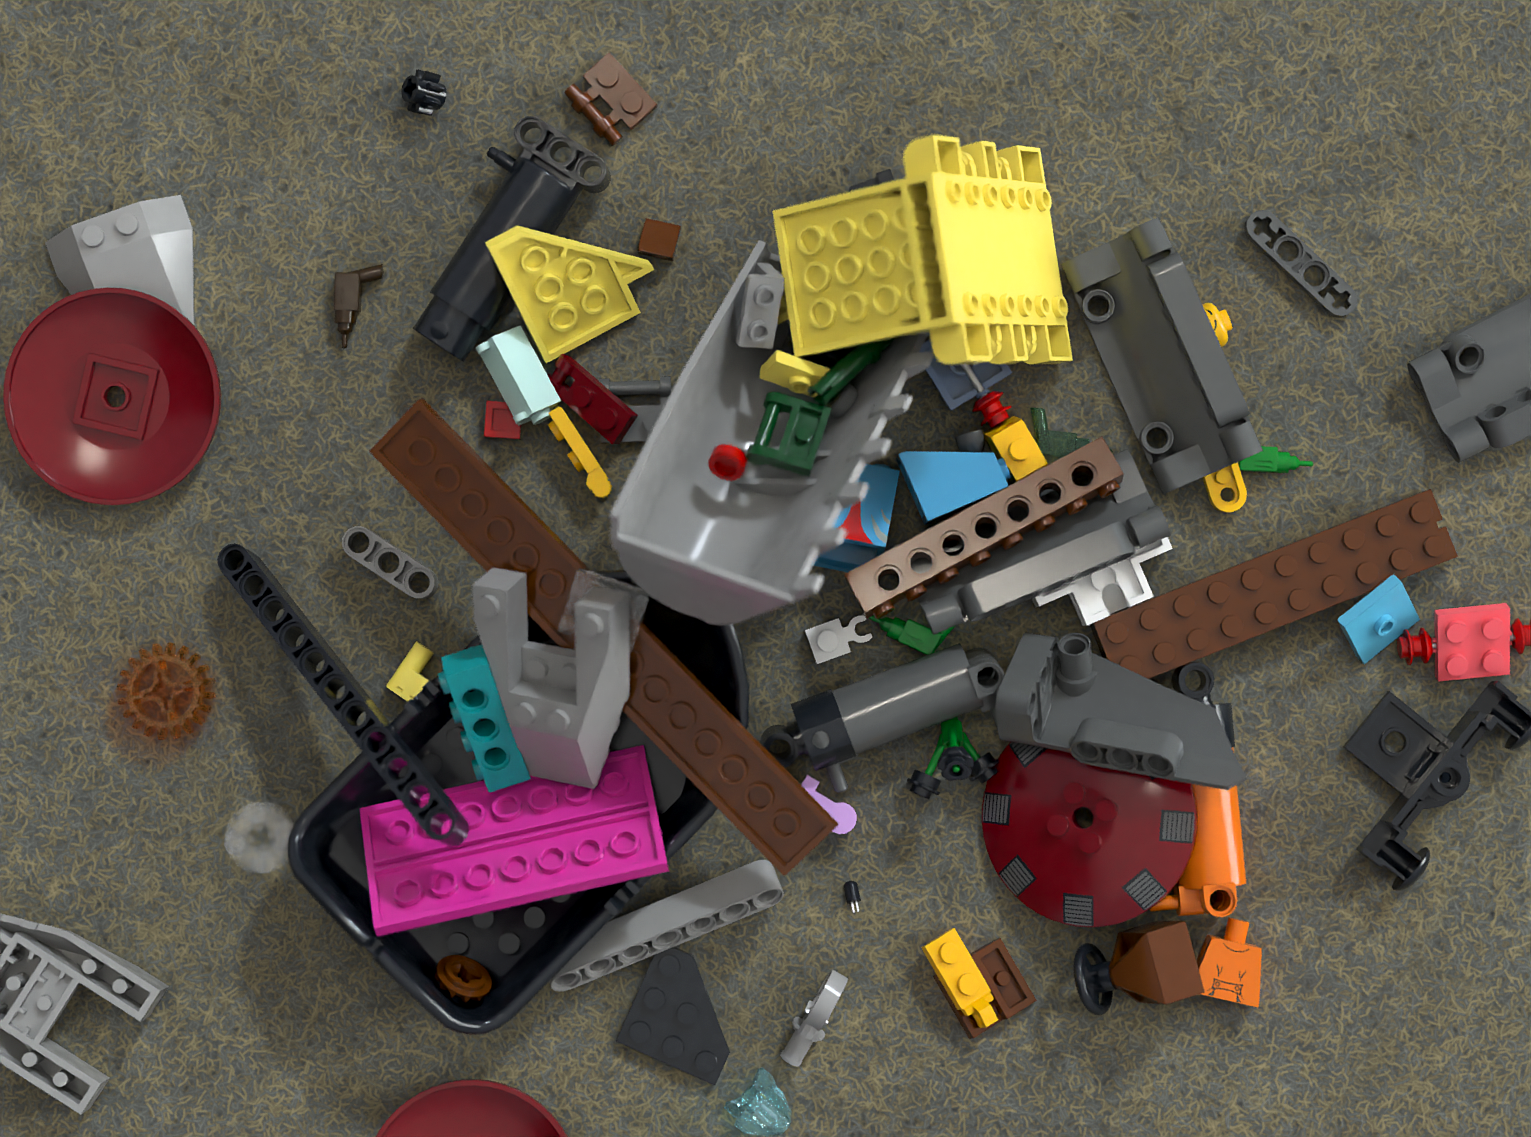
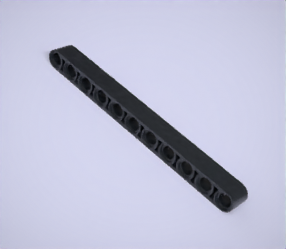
[217,543,469,847]

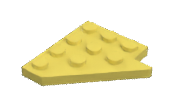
[485,225,654,363]

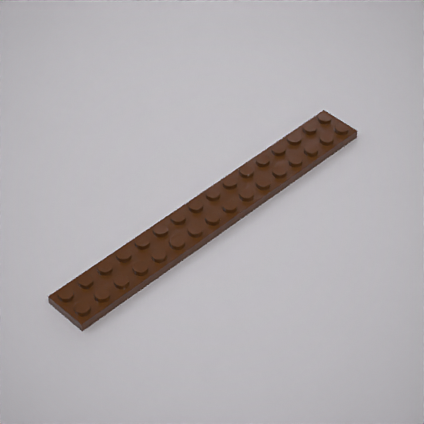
[369,398,839,876]

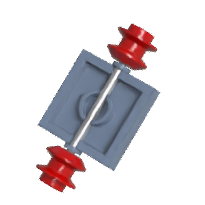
[919,339,1012,428]

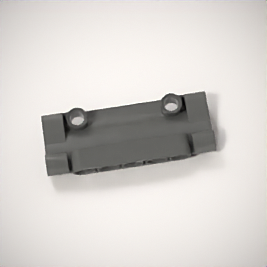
[1061,217,1263,494]
[1407,294,1531,463]
[894,449,1171,635]

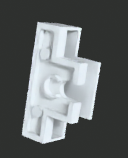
[1032,537,1173,626]

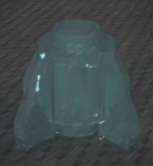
[724,1067,792,1137]

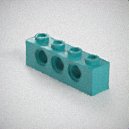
[438,644,531,792]

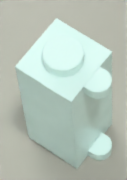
[475,325,561,426]

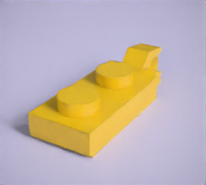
[921,928,998,1028]

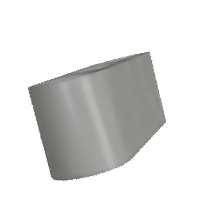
[342,526,438,599]

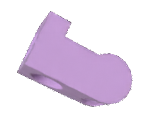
[801,774,857,834]

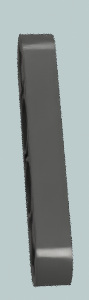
[1244,210,1357,318]

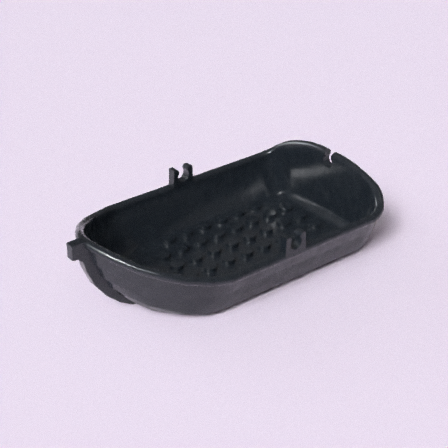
[287,570,749,1035]

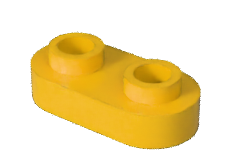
[1202,462,1247,513]

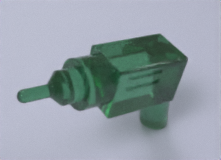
[1030,408,1113,458]

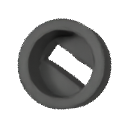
[955,430,986,452]

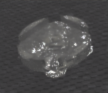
[224,801,295,874]

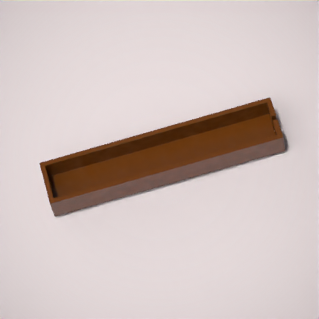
[1089,489,1458,679]

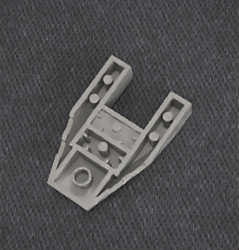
[472,567,630,789]
[0,913,169,1115]

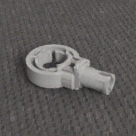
[780,969,848,1067]

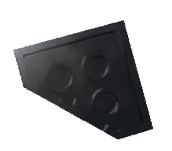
[616,947,730,1085]

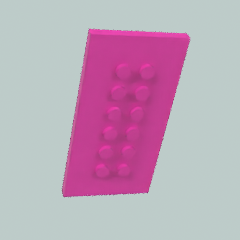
[359,745,669,936]

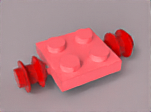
[1397,603,1531,682]

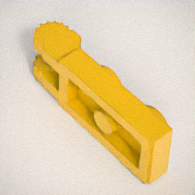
[547,406,612,499]

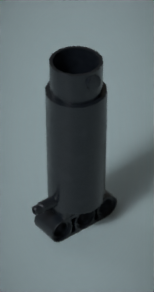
[413,116,611,362]

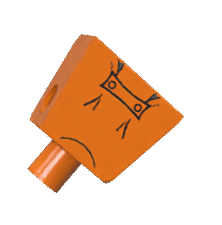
[1196,917,1262,1008]

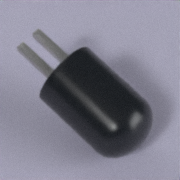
[843,881,861,913]

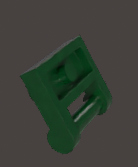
[745,392,831,477]

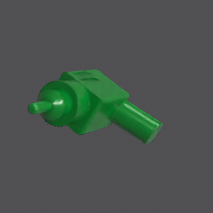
[1238,446,1313,473]
[868,615,955,655]

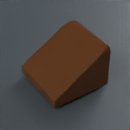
[637,218,681,261]

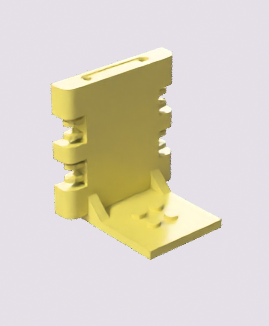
[773,135,1073,364]

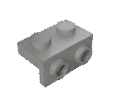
[736,263,785,348]

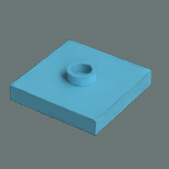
[1337,574,1420,664]

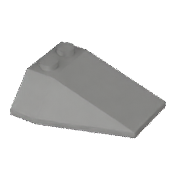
[45,195,194,325]

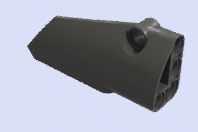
[996,632,1247,790]

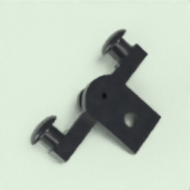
[1343,681,1531,891]

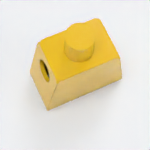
[984,416,1048,484]

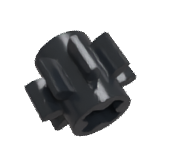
[401,69,447,116]

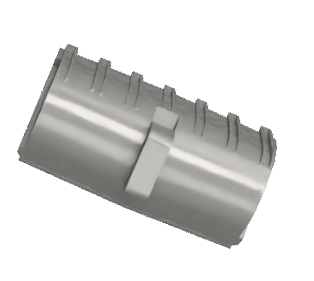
[609,240,934,625]

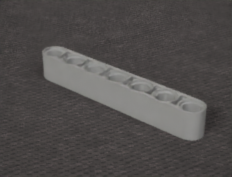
[549,860,784,992]

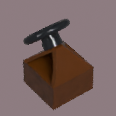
[1073,920,1205,1015]

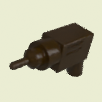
[334,264,383,349]

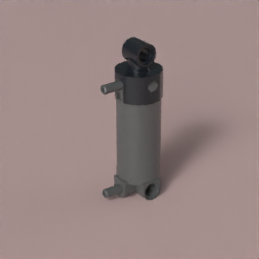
[760,643,1004,793]

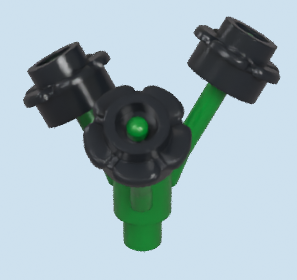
[907,717,999,799]

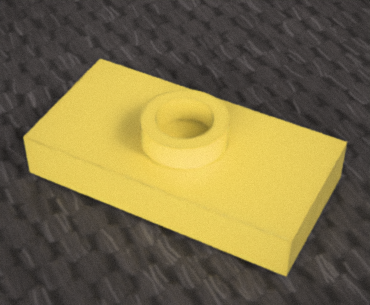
[759,350,830,397]

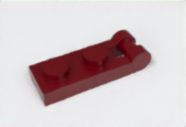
[548,354,638,444]

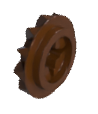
[434,955,492,1003]

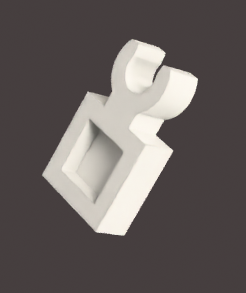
[805,615,872,664]

